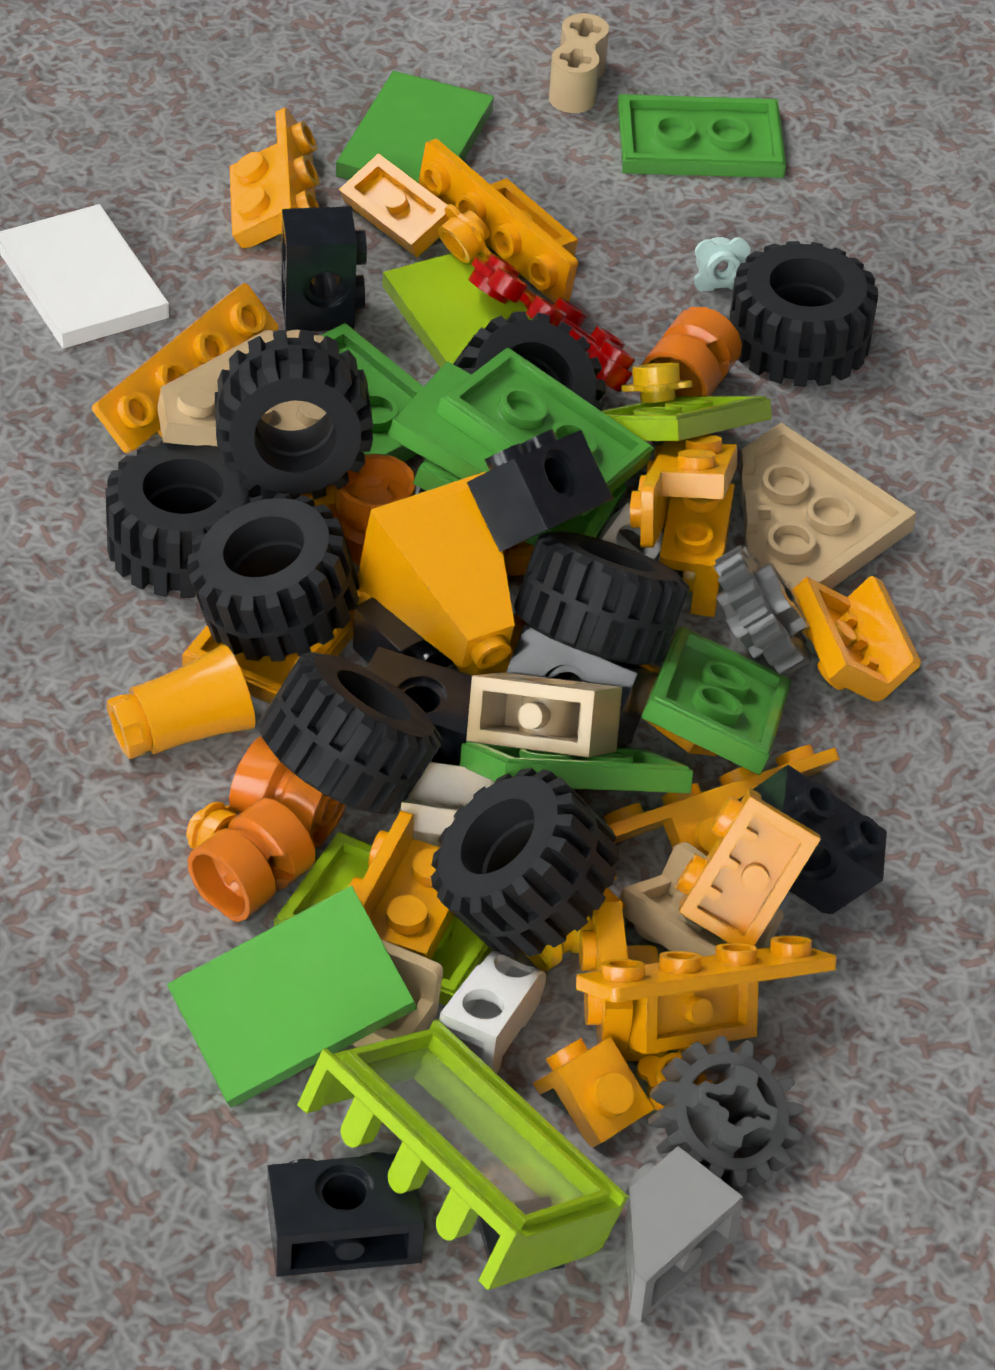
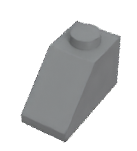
[624,1146,743,1321]

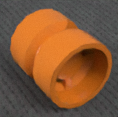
[641,307,742,396]
[335,453,416,565]
[229,736,346,848]
[187,798,315,922]

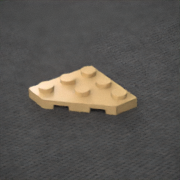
[157,330,326,447]
[739,422,916,589]

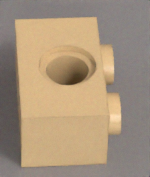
[466,672,622,757]

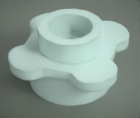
[694,237,750,292]

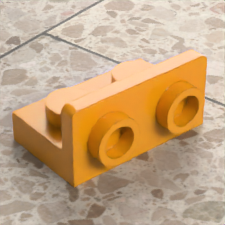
[659,483,735,617]
[674,788,821,946]
[349,810,454,960]

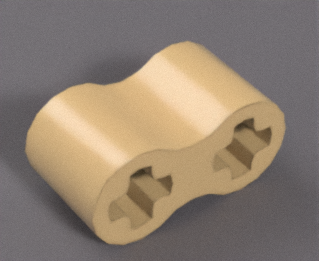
[549,13,609,113]

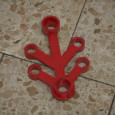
[468,253,636,392]

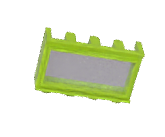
[297,1020,629,1290]

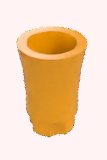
[106,644,256,759]

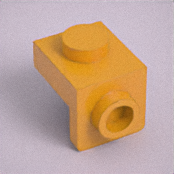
[532,1037,654,1148]

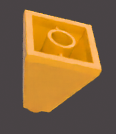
[357,471,515,669]

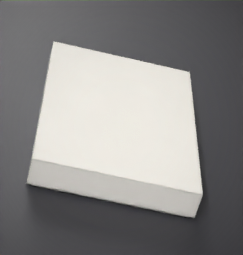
[0,204,169,349]

